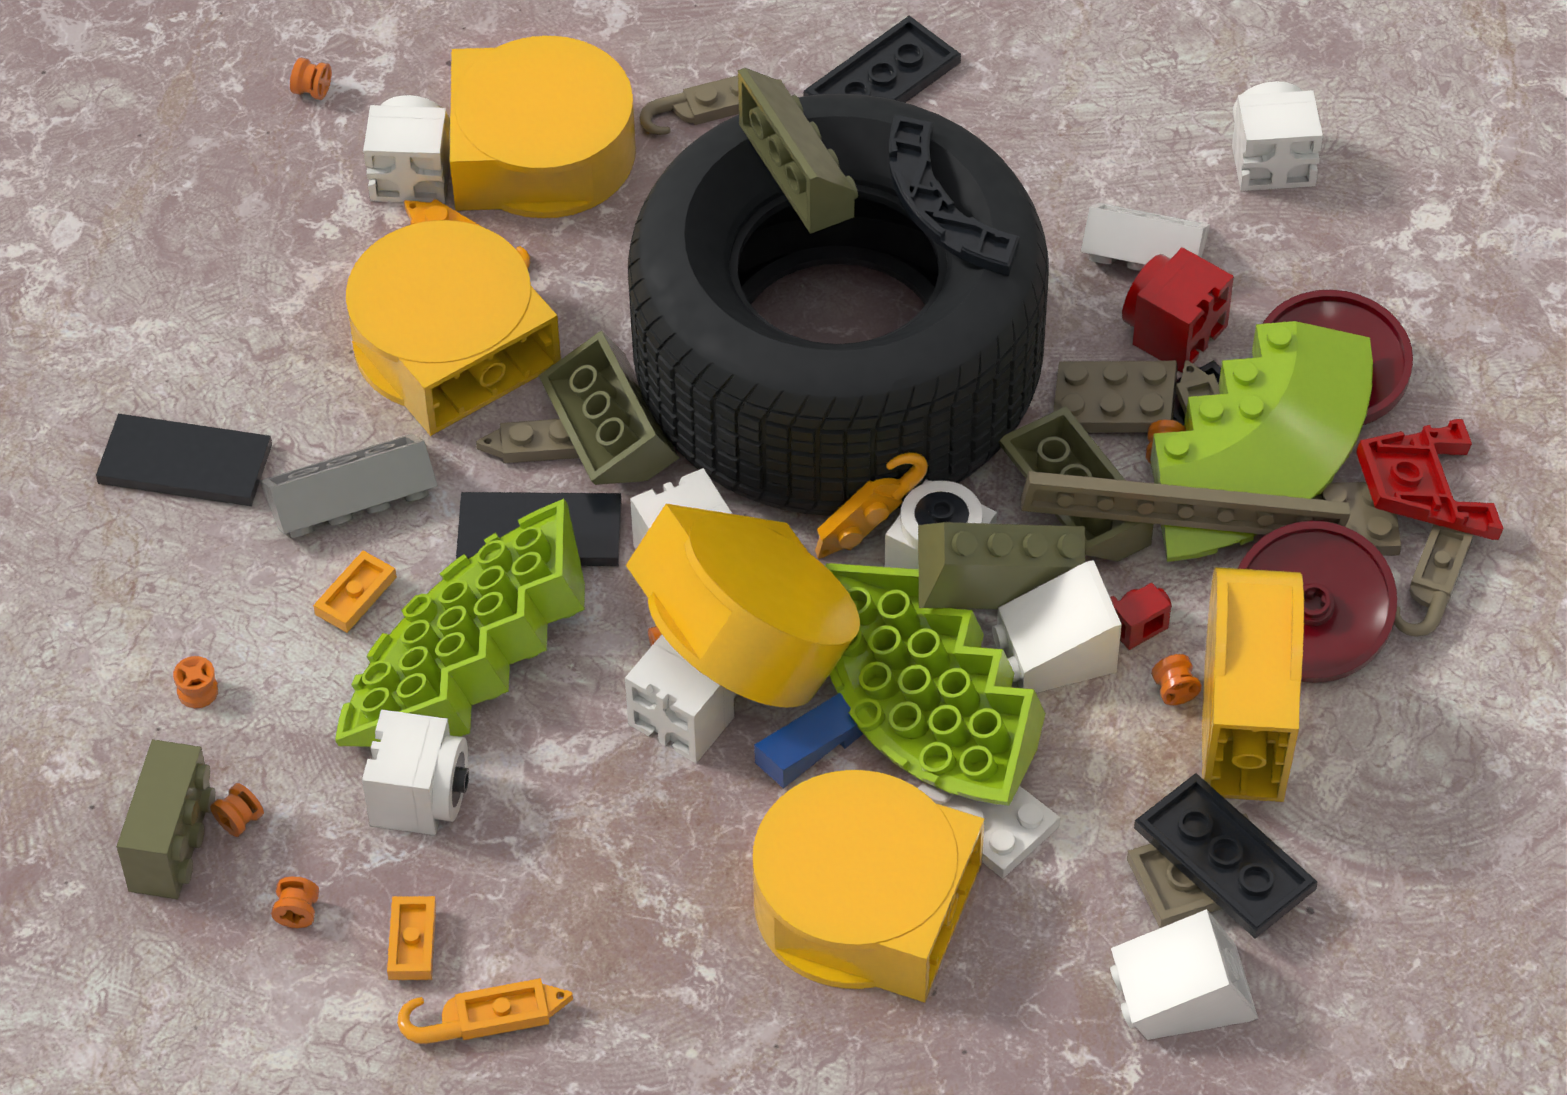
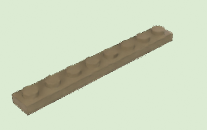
[1020,471,1351,535]

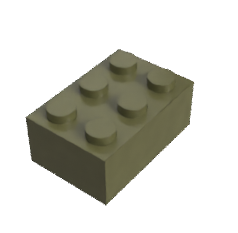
[116,739,216,899]

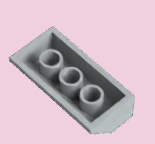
[260,434,438,537]

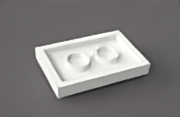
[918,782,1060,879]

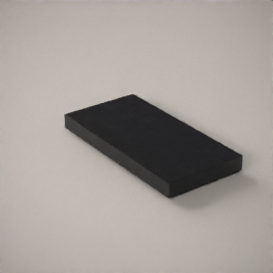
[803,15,961,103]
[96,413,272,506]
[456,492,622,566]
[1134,773,1318,939]

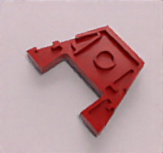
[1356,419,1504,540]

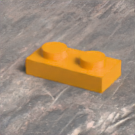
[313,550,397,633]
[387,896,436,980]

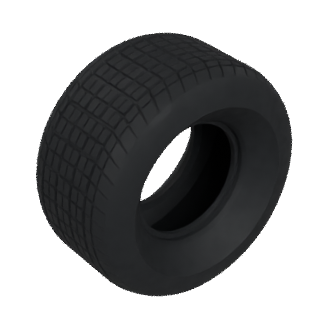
[628,94,1049,516]

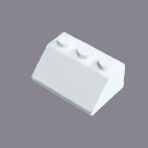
[1081,202,1210,271]

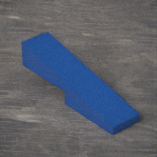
[754,693,871,789]

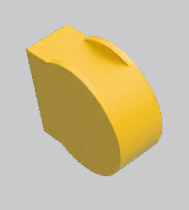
[450,36,636,218]
[346,220,561,436]
[626,504,860,708]
[1202,567,1304,802]
[753,770,985,1003]

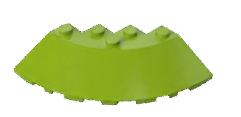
[1150,321,1373,562]
[335,499,585,747]
[825,563,1046,806]

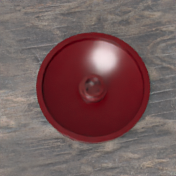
[1262,290,1413,425]
[1237,521,1397,683]

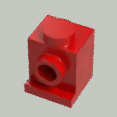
[1110,582,1172,650]

